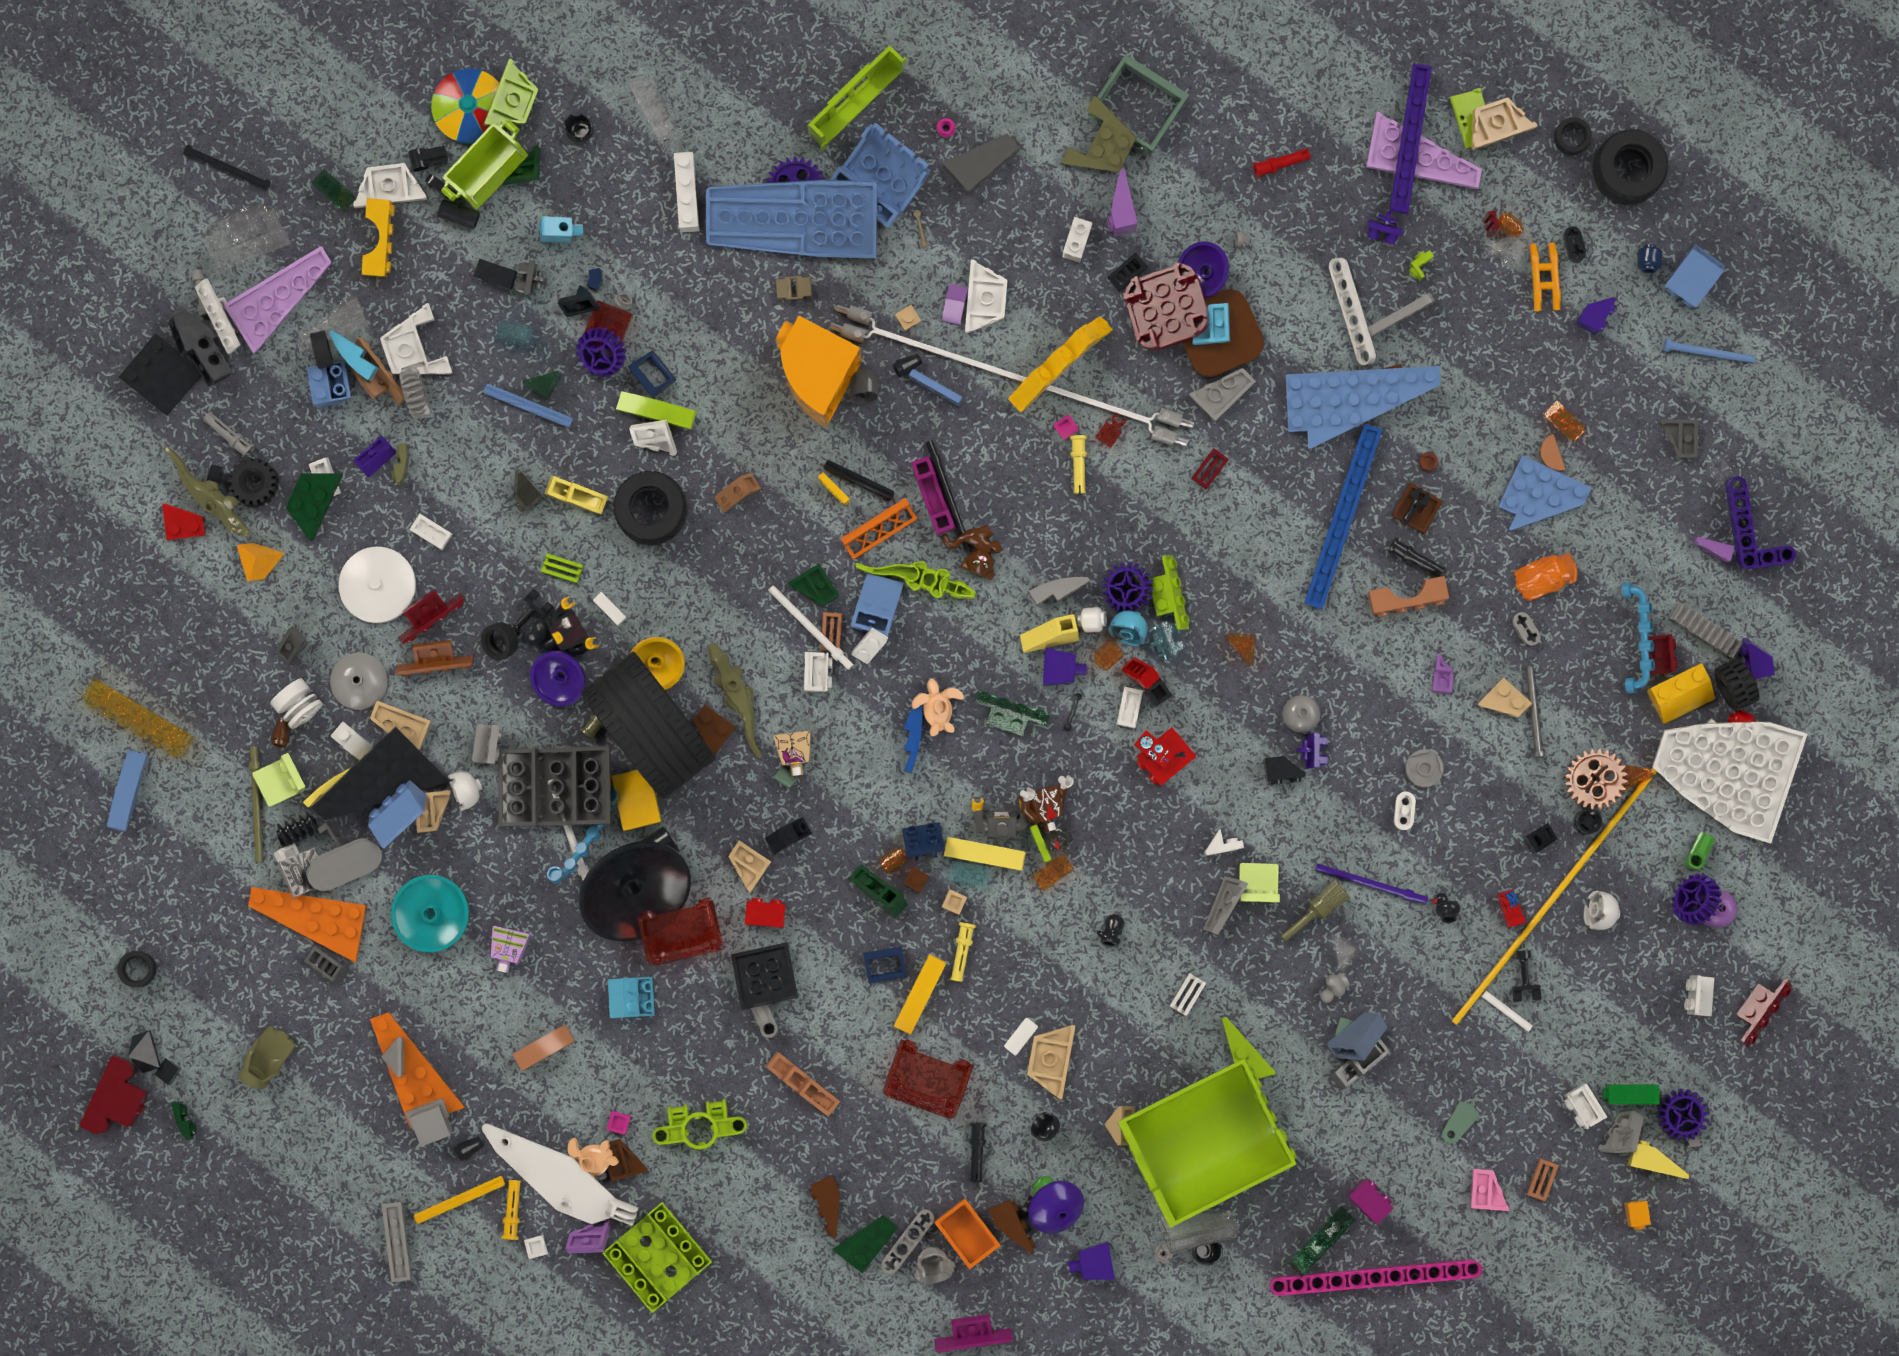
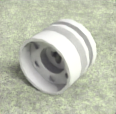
[270,678,323,729]

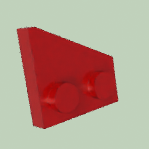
[162,503,206,541]

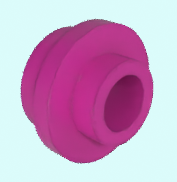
[937,118,955,138]

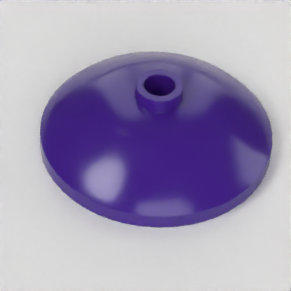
[1178,241,1229,298]
[530,651,586,706]
[1028,1181,1084,1234]

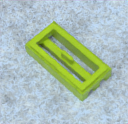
[541,553,583,584]
[1030,824,1052,863]

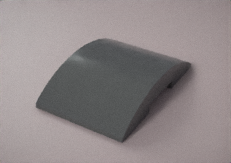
[498,746,611,827]

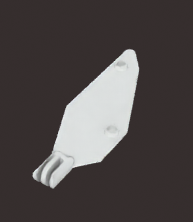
[482,1124,639,1226]

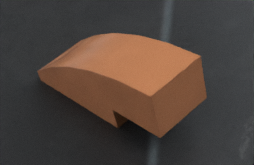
[512,1025,575,1071]

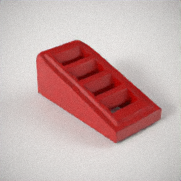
[1121,657,1160,689]

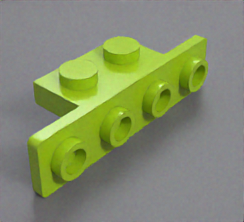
[1149,555,1189,630]

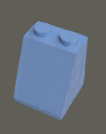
[1665,244,1725,307]

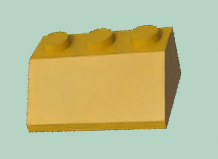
[1646,663,1715,724]

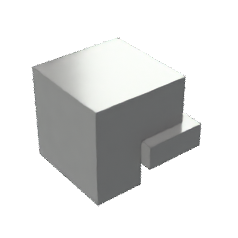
[406,1097,452,1147]

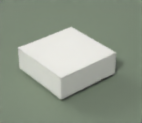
[524,1235,548,1259]

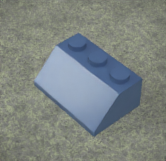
[368,780,427,848]

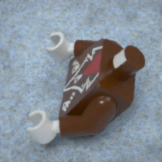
[1019,775,1074,832]

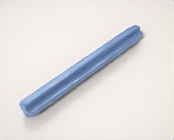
[484,384,573,428]

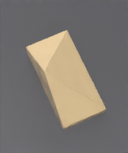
[1105,1106,1135,1145]

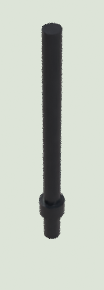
[926,440,971,550]

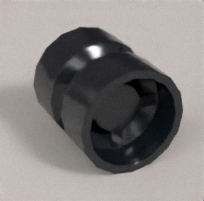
[1573,809,1602,835]

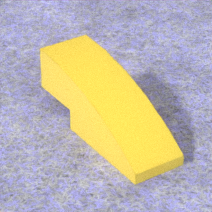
[544,476,608,515]

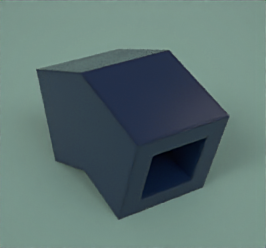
[586,268,603,292]

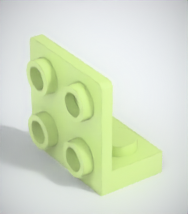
[252,753,305,807]
[1239,863,1280,903]

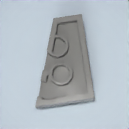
[1188,368,1256,422]
[1203,876,1248,935]

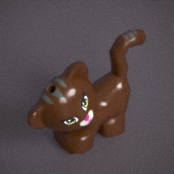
[941,525,1003,580]

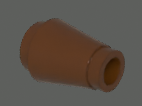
[270,718,290,748]

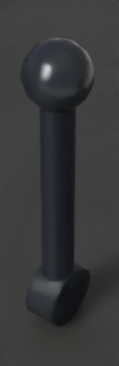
[1064,693,1082,731]

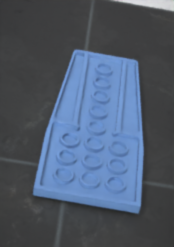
[706,180,877,258]

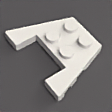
[380,303,453,375]

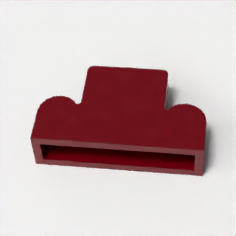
[79,1055,149,1134]

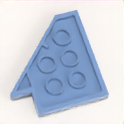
[1498,455,1591,531]

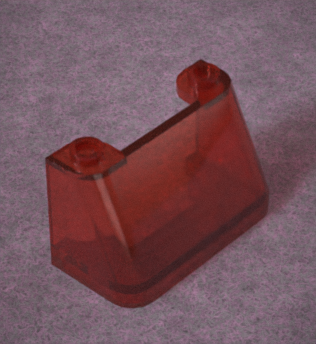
[637,898,725,966]
[883,1039,974,1119]

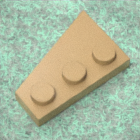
[370,701,432,750]

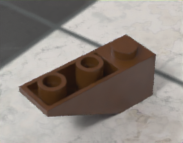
[809,1175,840,1239]
[988,1199,1036,1254]

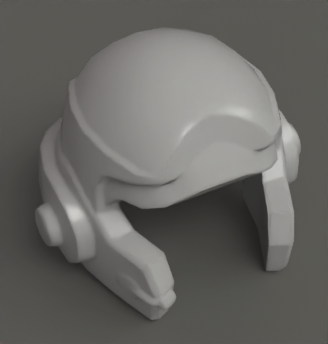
[914,1247,955,1284]

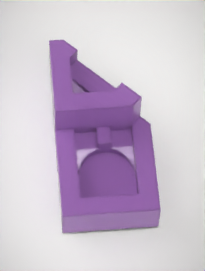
[1432,654,1454,695]

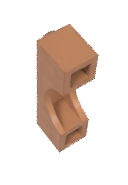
[1367,576,1449,617]

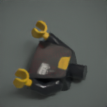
[543,596,599,655]

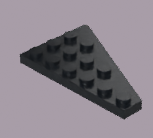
[311,726,448,821]

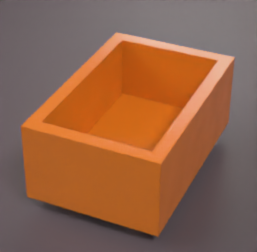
[934,1198,1001,1269]

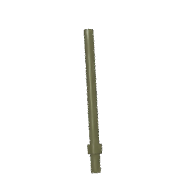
[249,746,263,862]

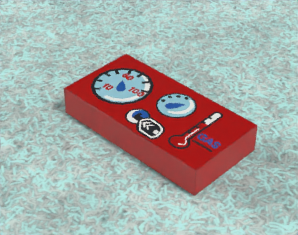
[1134,730,1176,769]

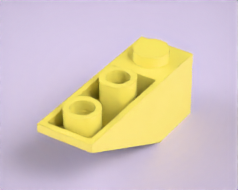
[1020,614,1080,653]

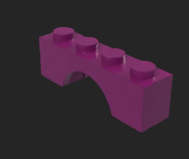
[911,456,955,537]

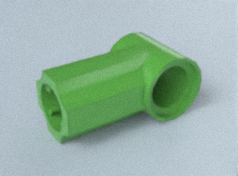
[1684,832,1715,871]

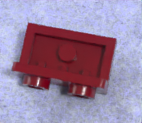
[1648,634,1678,675]

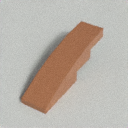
[765,1051,840,1117]

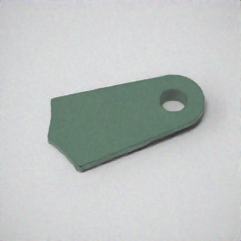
[1442,1101,1480,1144]

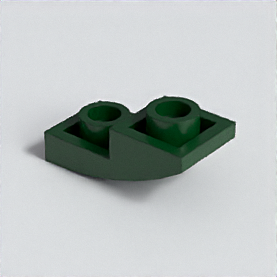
[171,1101,197,1140]

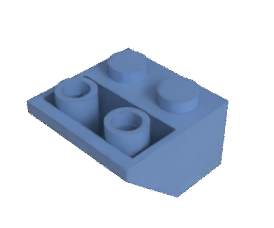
[307,361,351,408]

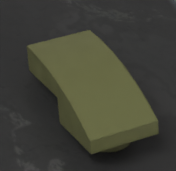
[391,443,409,486]

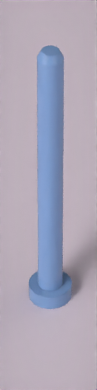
[1663,338,1755,363]

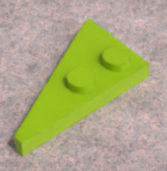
[1221,1017,1276,1079]

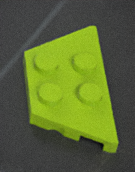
[483,58,538,126]

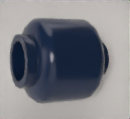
[1637,244,1662,273]

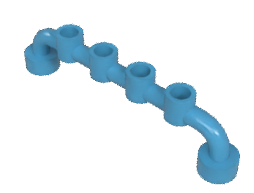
[1622,582,1655,693]
[547,788,619,884]

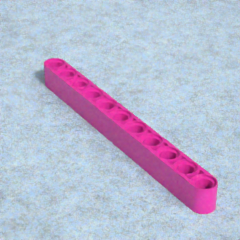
[1269,1259,1482,1296]

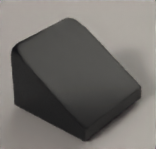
[155,1058,182,1085]

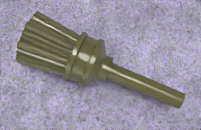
[1281,879,1350,942]

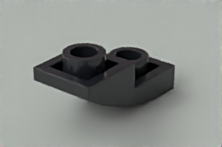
[473,259,518,290]

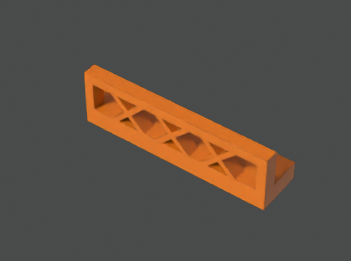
[841,498,918,560]

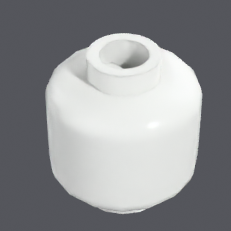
[1078,607,1107,633]

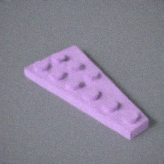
[223,246,332,354]

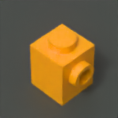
[1624,1200,1651,1230]

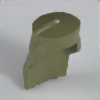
[238,1026,296,1089]

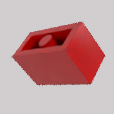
[745,898,786,928]

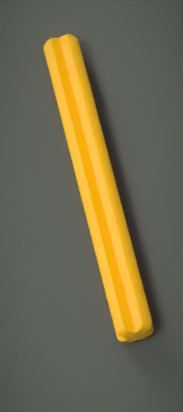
[414,1176,505,1224]

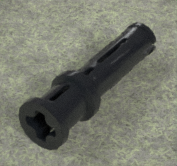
[1388,538,1445,577]
[969,1122,987,1182]

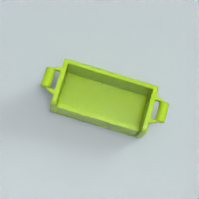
[441,120,528,210]

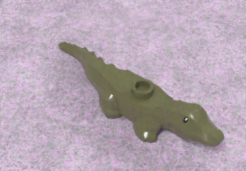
[163,447,250,537]
[708,643,762,758]

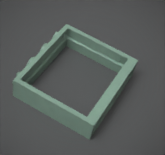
[1088,54,1189,155]

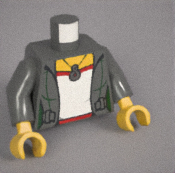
[971,798,1028,837]

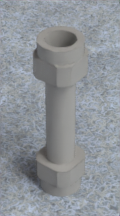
[191,270,208,317]

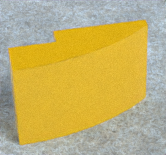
[612,770,662,832]

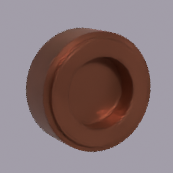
[1419,452,1438,472]

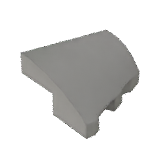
[1598,1110,1644,1153]

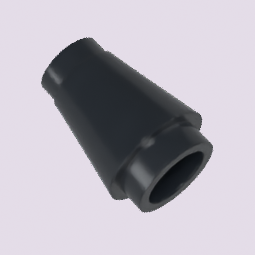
[893,354,922,378]
[454,1136,484,1161]

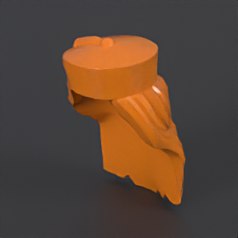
[1514,553,1578,601]

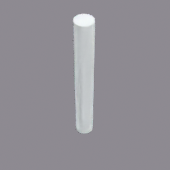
[1481,991,1533,1032]

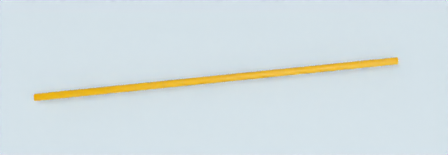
[1452,767,1657,1025]

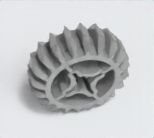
[399,368,431,419]

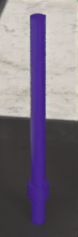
[1315,863,1429,904]

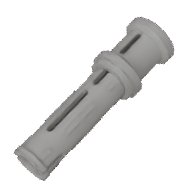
[203,412,255,459]

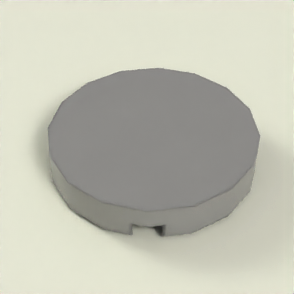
[1405,749,1444,788]

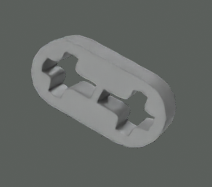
[1512,612,1540,646]

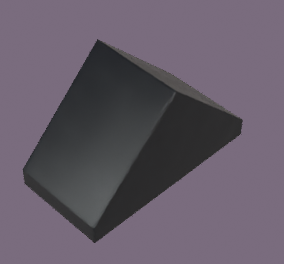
[1522,823,1558,854]

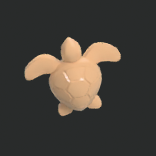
[912,678,964,736]
[568,1138,619,1177]

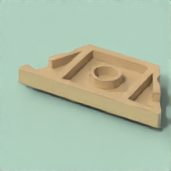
[1472,97,1537,150]
[1027,1025,1075,1099]

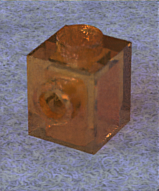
[1093,638,1124,671]

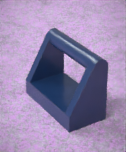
[628,351,676,399]
[863,946,907,984]

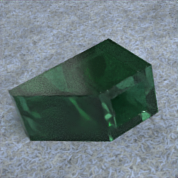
[311,169,356,212]

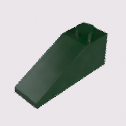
[848,865,908,919]

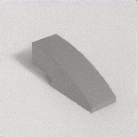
[1029,577,1090,606]

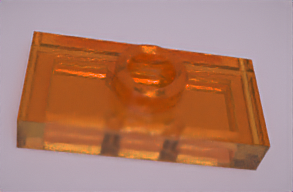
[1032,854,1074,892]

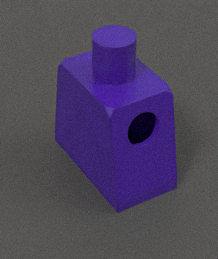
[1043,648,1087,686]
[1068,1241,1115,1280]

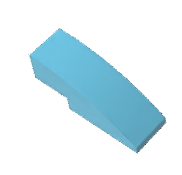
[329,330,379,381]

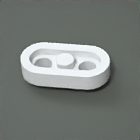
[1394,792,1416,830]

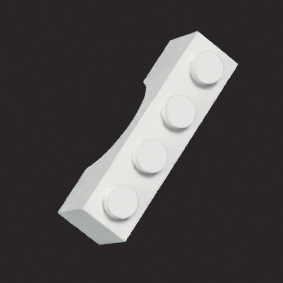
[674,152,700,233]

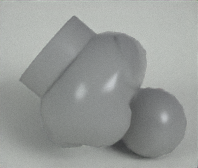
[1320,973,1349,1003]

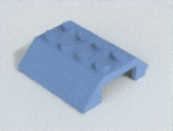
[830,123,931,228]

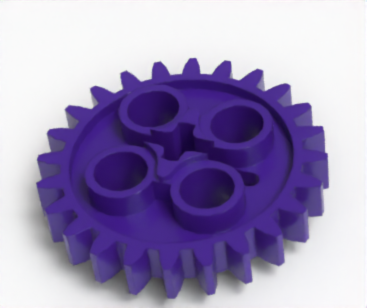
[766,156,826,183]

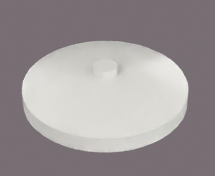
[339,547,416,623]

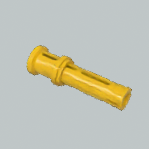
[501,1180,521,1240]

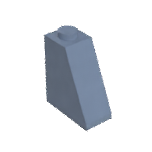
[1327,1012,1387,1061]

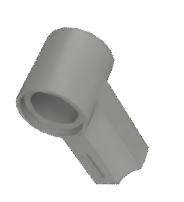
[751,1005,779,1038]

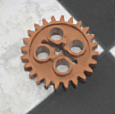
[1565,748,1629,811]

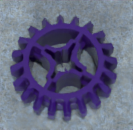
[576,326,627,378]
[1102,562,1154,612]
[1671,873,1723,926]
[1656,1088,1710,1141]

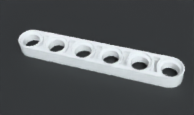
[1329,258,1376,365]

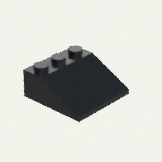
[119,333,201,416]

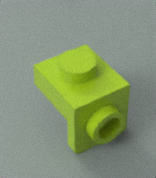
[1409,250,1434,282]

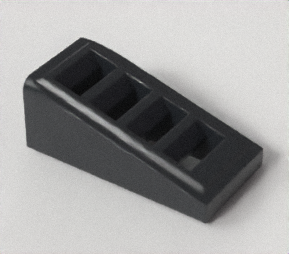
[1107,252,1149,292]

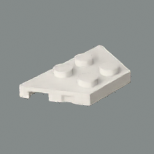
[353,163,427,208]
[965,260,1007,333]

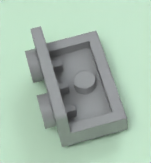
[472,724,502,764]

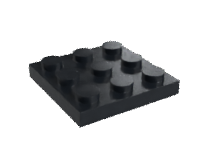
[731,942,799,1010]

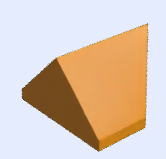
[237,543,284,582]

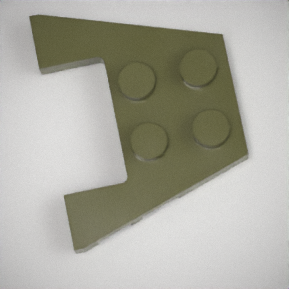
[1061,96,1137,172]

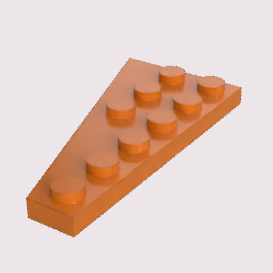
[370,1012,465,1128]

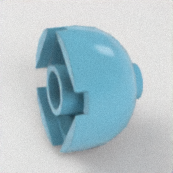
[1108,611,1148,646]

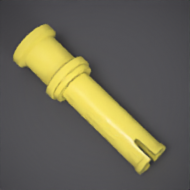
[1070,435,1087,494]
[951,922,976,982]

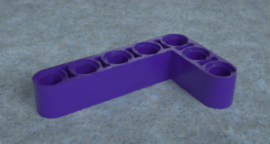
[1725,476,1796,569]

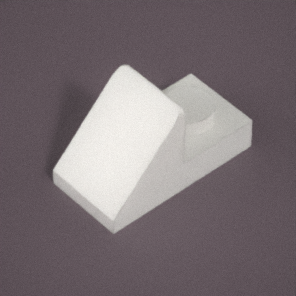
[331,722,373,760]
[1204,829,1244,856]

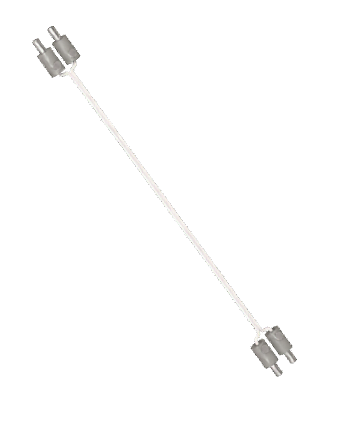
[830,305,1194,446]

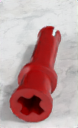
[1253,148,1311,179]

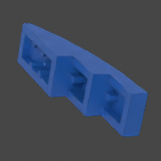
[904,693,923,774]

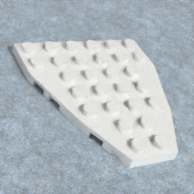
[1652,722,1807,843]

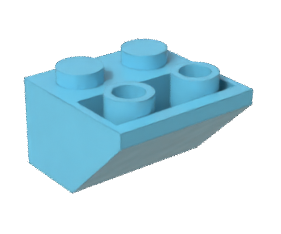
[608,977,655,1018]

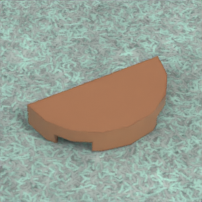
[1539,434,1566,472]

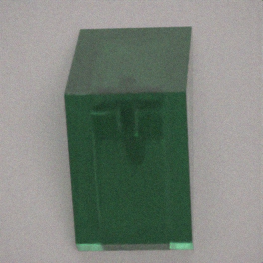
[522,371,562,401]

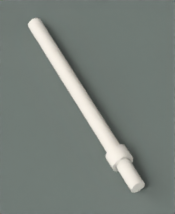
[768,585,853,670]
[548,779,589,880]

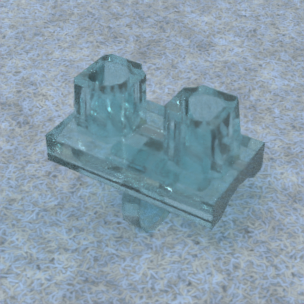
[1150,621,1184,659]

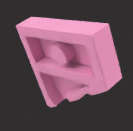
[1470,1169,1509,1211]

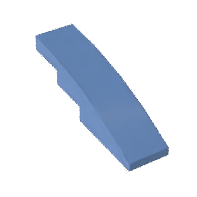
[107,750,148,832]

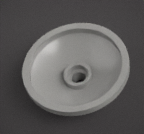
[330,652,388,710]

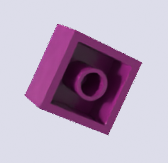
[1345,1178,1394,1225]

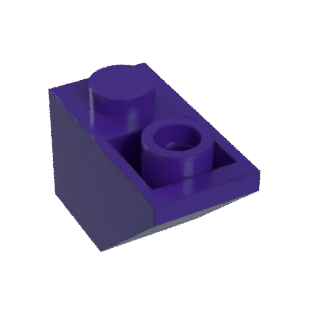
[1576,297,1617,335]
[1740,638,1775,679]

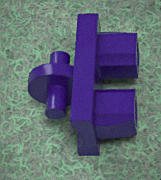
[1367,211,1402,245]
[1297,733,1328,769]

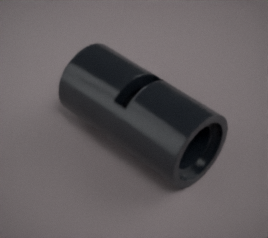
[437,199,480,229]

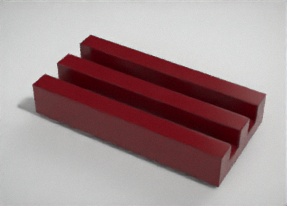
[1482,210,1500,238]
[1191,448,1229,490]

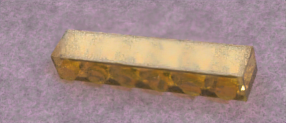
[81,678,196,758]

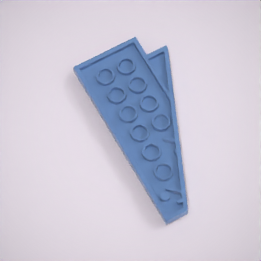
[1286,366,1440,449]

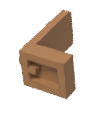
[715,473,761,512]

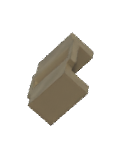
[776,276,812,300]

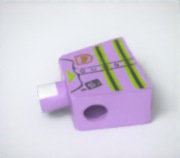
[491,926,531,973]

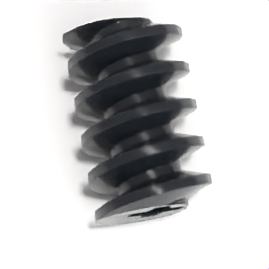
[276,812,319,848]

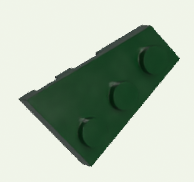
[832,1215,898,1274]

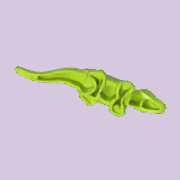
[855,561,976,599]

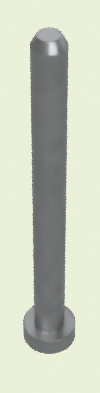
[1526,666,1546,758]

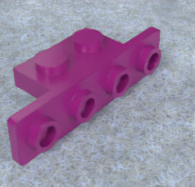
[934,1314,1013,1353]

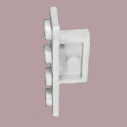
[195,279,240,354]

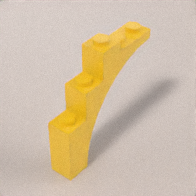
[1008,316,1113,413]

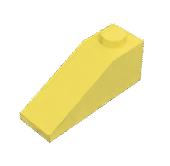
[1628,1140,1689,1179]

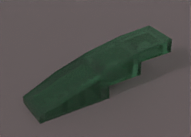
[1288,1206,1355,1277]

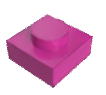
[1053,414,1079,440]
[607,1111,631,1135]

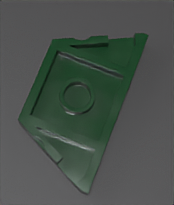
[286,473,343,541]

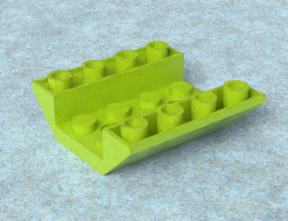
[602,1202,712,1313]

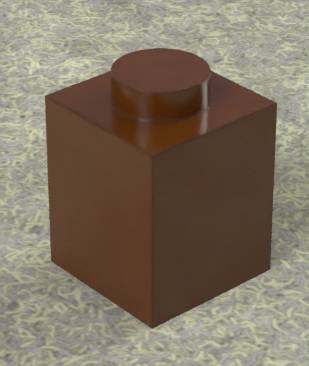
[903,867,930,893]

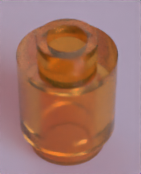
[1498,211,1524,238]
[879,846,907,873]

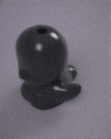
[1097,914,1125,947]

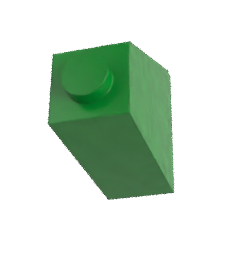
[1602,1084,1660,1104]

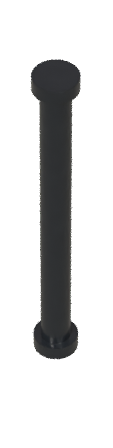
[183,144,271,191]

